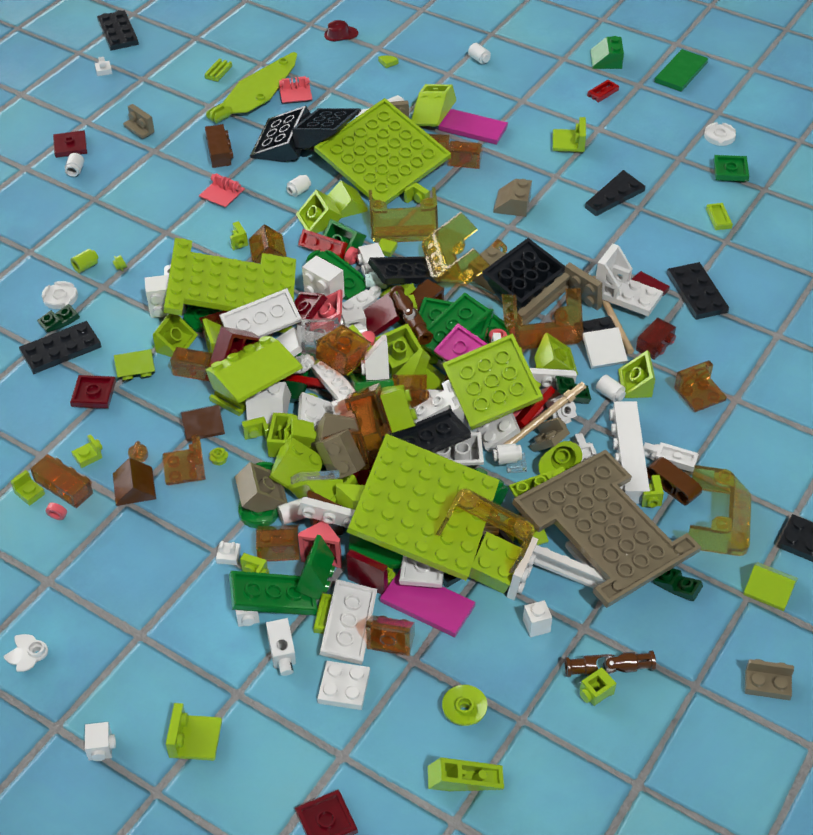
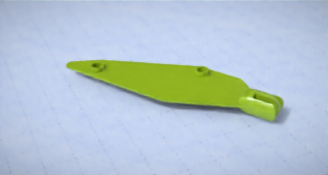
[206,52,297,124]

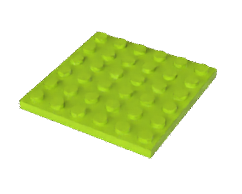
[314,98,451,209]
[346,433,500,581]

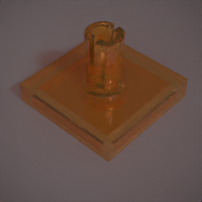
[393,374,429,408]

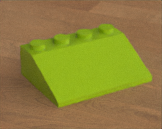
[205,336,303,403]

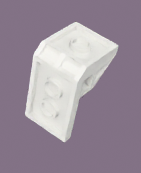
[596,244,663,316]

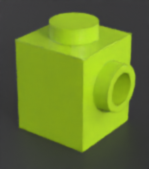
[284,418,316,447]

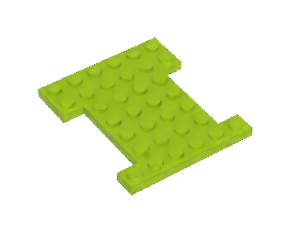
[163,238,296,333]

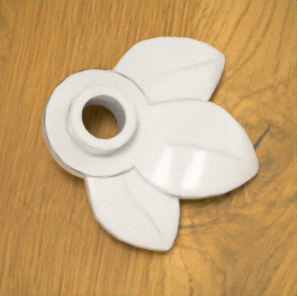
[4,634,48,672]

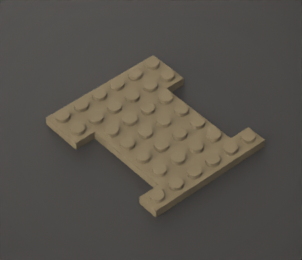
[512,449,701,608]

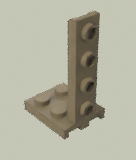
[517,262,602,327]

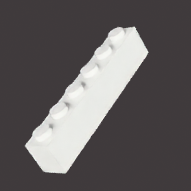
[609,401,650,504]

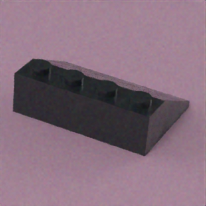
[250,106,311,162]
[292,108,361,150]
[481,238,565,316]

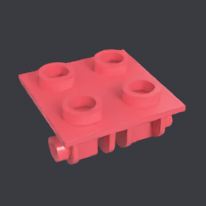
[279,76,312,103]
[199,173,245,207]

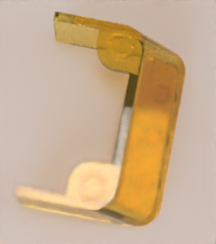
[369,187,438,243]
[422,212,490,284]
[688,465,751,556]
[436,487,535,574]

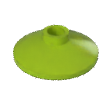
[442,685,488,726]

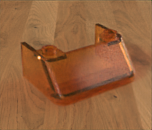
[502,288,583,349]
[344,383,392,474]

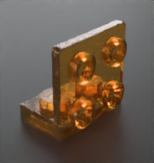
[674,360,727,412]
[163,435,206,485]

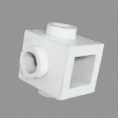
[546,395,577,424]

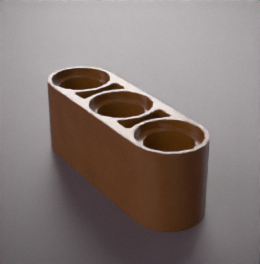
[646,457,702,505]

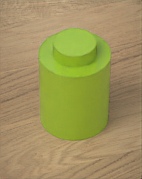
[70,249,99,273]

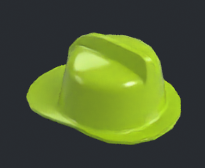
[538,441,582,474]

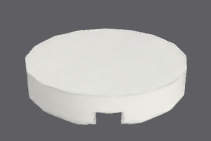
[704,122,736,146]
[42,281,78,309]

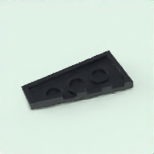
[585,170,646,216]

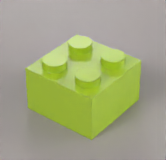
[374,323,422,377]
[469,532,524,594]

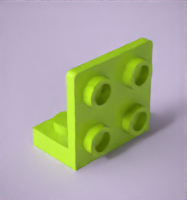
[553,117,586,152]
[166,703,222,761]

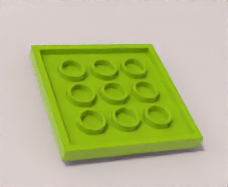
[442,333,543,430]

